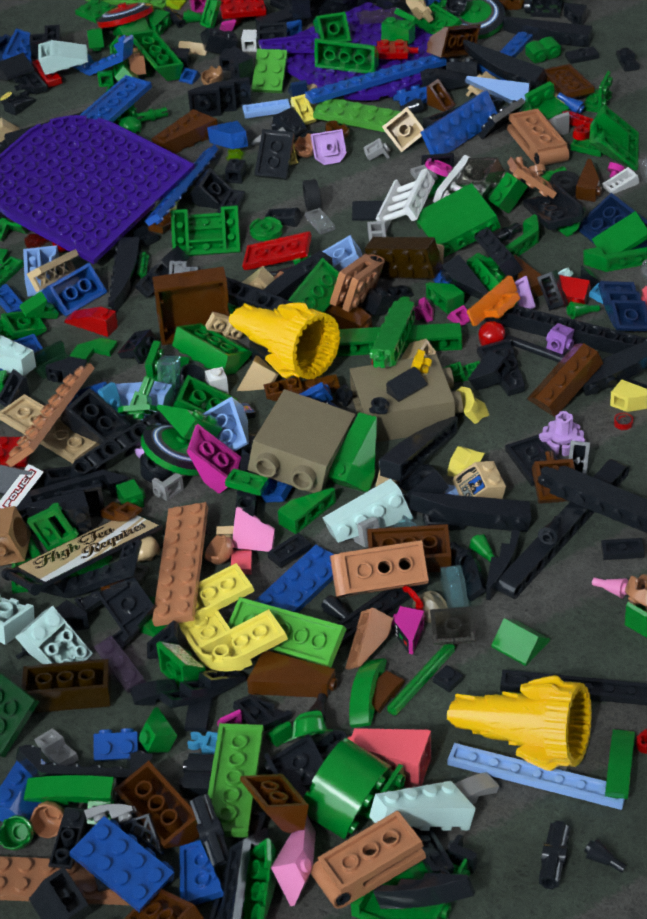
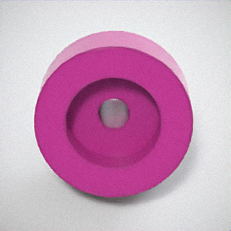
[607,162,625,178]

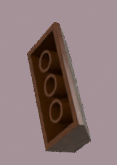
[426,24,481,58]
[527,343,603,417]
[367,524,451,573]
[114,761,199,848]

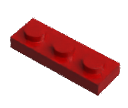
[32,60,62,88]

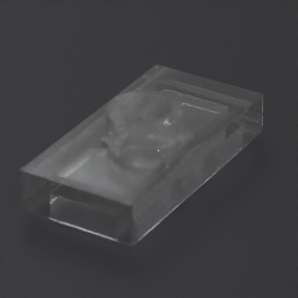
[305,208,335,235]

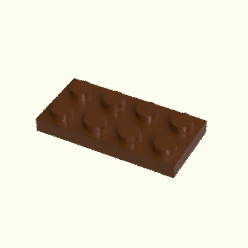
[544,64,594,98]

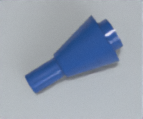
[557,92,585,114]

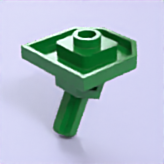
[118,376,159,419]

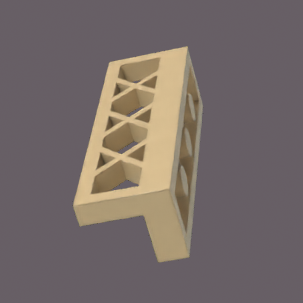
[27,249,79,292]

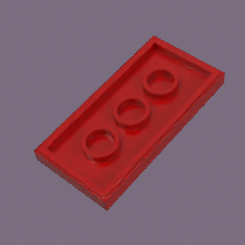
[242,231,312,270]

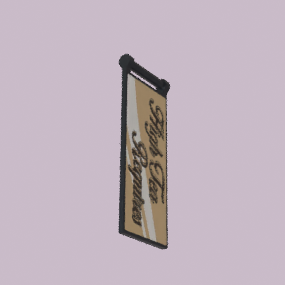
[1,514,162,596]

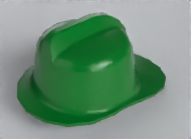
[281,711,333,744]

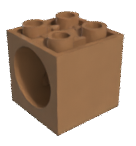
[0,506,31,566]

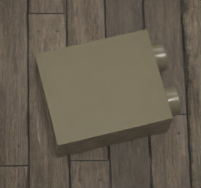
[350,354,463,443]
[248,389,355,493]

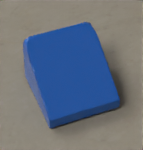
[179,68,201,85]

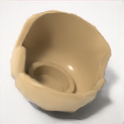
[138,535,160,562]

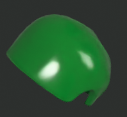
[118,116,142,134]
[0,815,34,851]

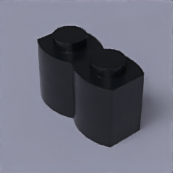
[179,753,214,798]

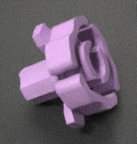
[539,411,585,456]

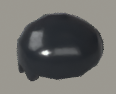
[445,0,468,16]
[178,364,206,386]

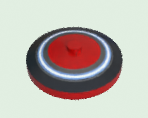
[96,2,154,28]

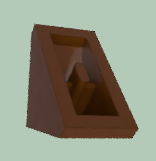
[427,79,456,112]

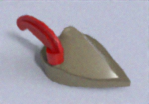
[403,586,452,626]

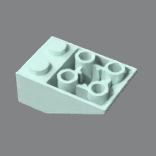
[38,40,88,75]
[15,606,93,664]

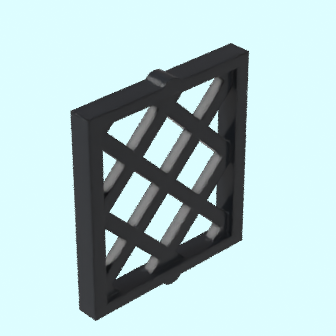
[119,813,164,856]

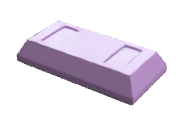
[515,276,536,309]

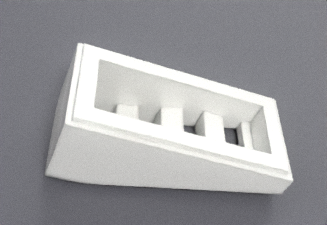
[602,167,639,194]

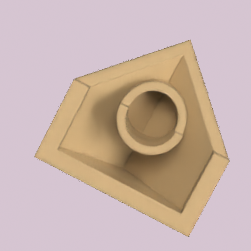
[237,355,279,391]

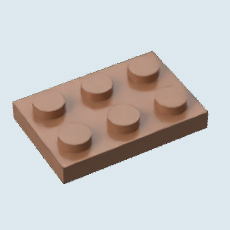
[507,157,557,198]

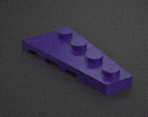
[259,33,320,53]

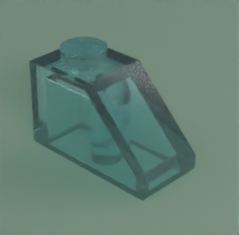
[157,355,180,398]
[440,565,469,613]

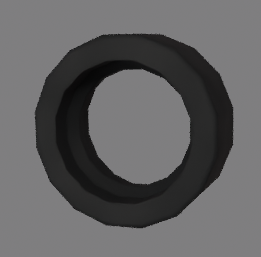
[303,179,321,212]

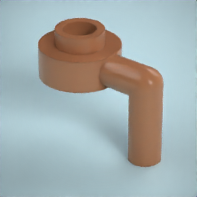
[516,157,546,176]

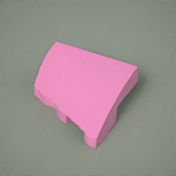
[232,507,275,552]

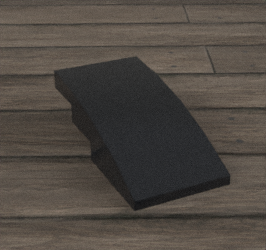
[188,77,252,117]

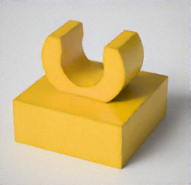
[411,349,432,373]

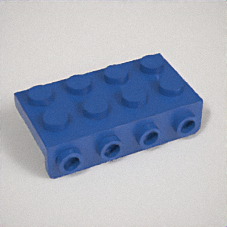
[69,816,174,913]

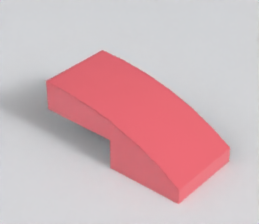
[231,549,252,575]

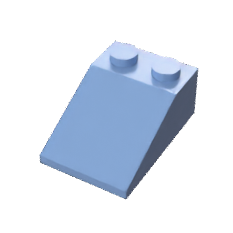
[322,235,363,272]
[202,397,249,452]

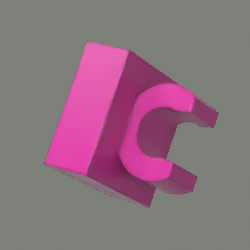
[414,297,434,322]

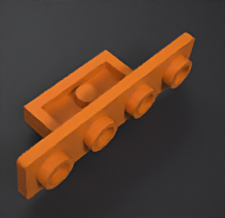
[467,276,520,326]

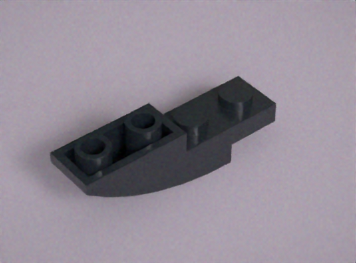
[135,245,190,298]

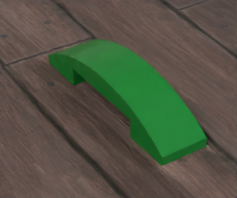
[349,658,387,728]

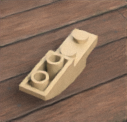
[406,0,434,23]

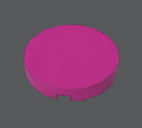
[425,158,452,177]

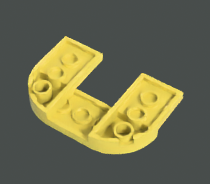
[178,563,288,671]

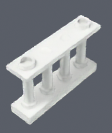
[433,155,499,203]
[376,168,435,231]

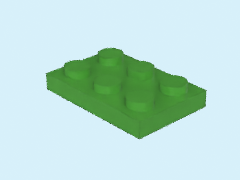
[252,49,288,93]

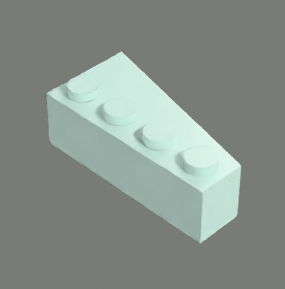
[323,478,413,542]
[0,594,35,645]
[369,781,476,830]

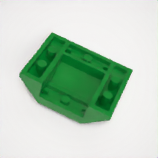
[589,104,639,171]
[171,206,240,256]

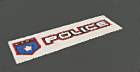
[0,464,43,509]

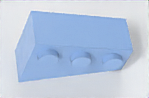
[23,245,59,296]

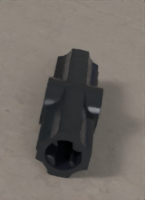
[190,794,229,867]
[539,821,570,890]

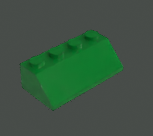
[128,30,183,81]
[314,38,379,73]
[172,323,252,376]

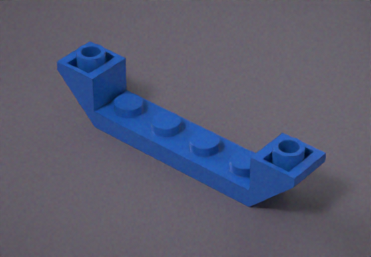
[73,34,134,76]

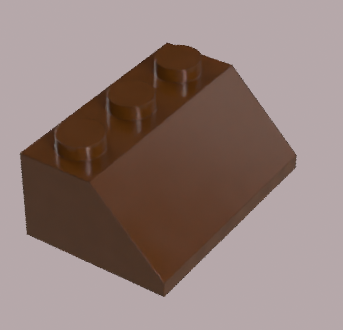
[240,774,309,833]

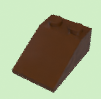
[124,889,204,919]

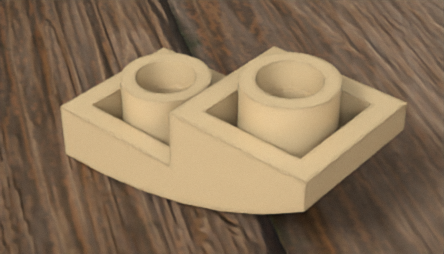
[205,312,244,340]

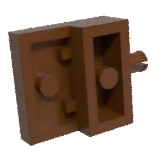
[532,451,575,504]

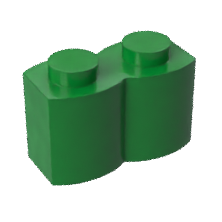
[525,37,561,64]

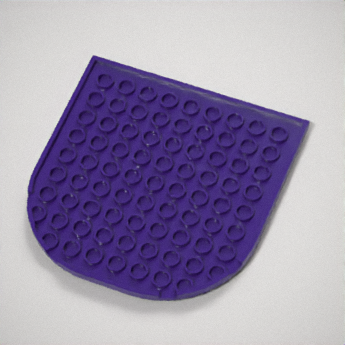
[285,2,447,101]
[0,115,194,264]

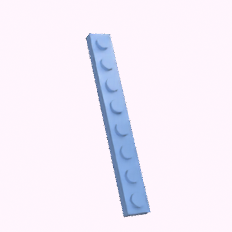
[447,743,625,810]

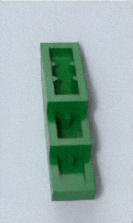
[605,729,635,799]
[24,775,115,805]

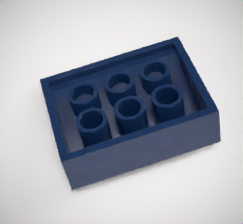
[577,193,647,250]

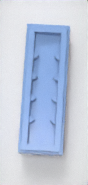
[242,99,291,119]

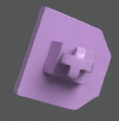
[310,129,346,165]

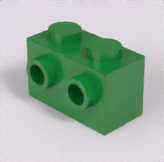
[381,17,415,46]

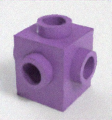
[546,323,574,354]

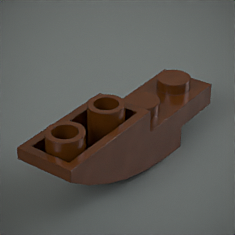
[263,374,340,402]

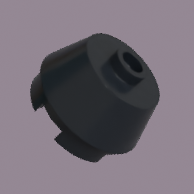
[140,452,175,483]

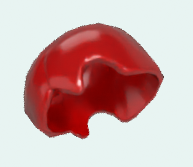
[478,321,506,346]

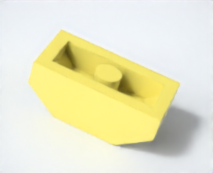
[291,94,317,125]
[456,386,489,424]
[448,446,485,477]

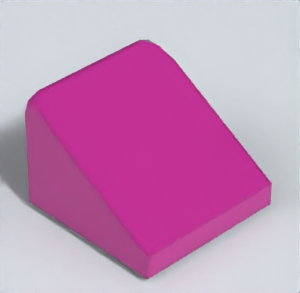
[447,305,470,327]
[217,709,242,727]

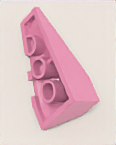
[271,815,316,906]

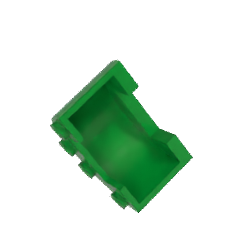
[303,738,394,840]

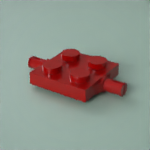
[376,39,418,59]

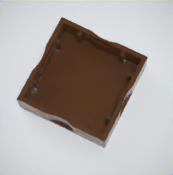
[152,266,230,345]

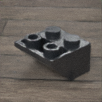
[29,866,93,919]

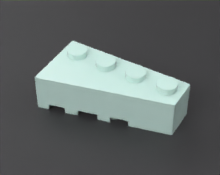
[0,335,36,376]

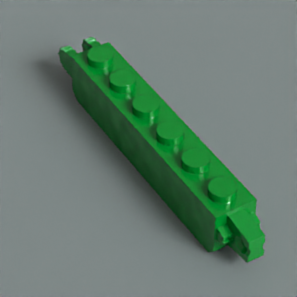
[370,296,416,368]

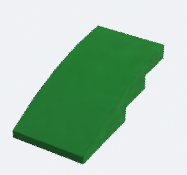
[0,311,47,340]

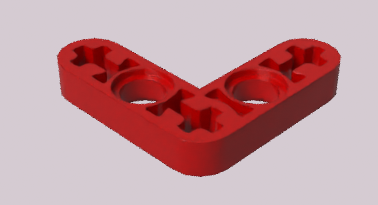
[562,111,594,140]

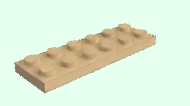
[0,394,100,464]

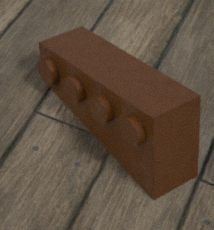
[151,109,217,154]

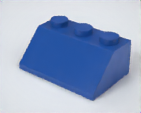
[42,263,107,316]
[0,759,46,822]

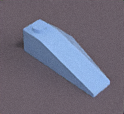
[465,76,529,103]
[116,381,174,420]

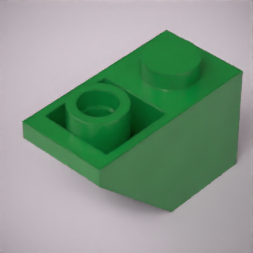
[147,9,172,36]

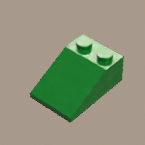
[172,375,237,413]
[156,404,222,440]

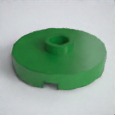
[249,217,283,241]

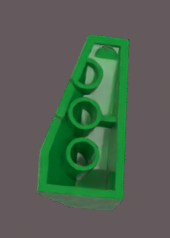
[328,412,377,493]
[243,838,278,919]

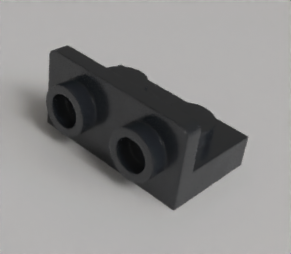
[117,329,157,364]

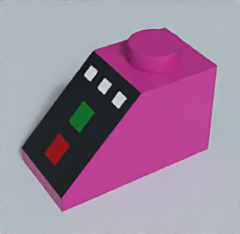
[392,606,424,654]

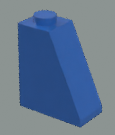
[207,121,248,149]

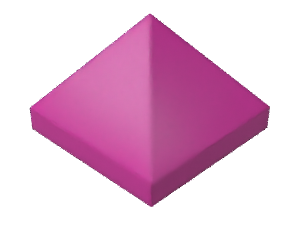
[220,19,236,32]

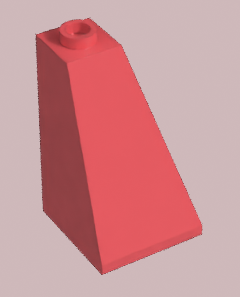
[348,728,431,788]

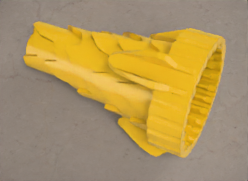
[229,302,340,379]
[447,675,592,771]

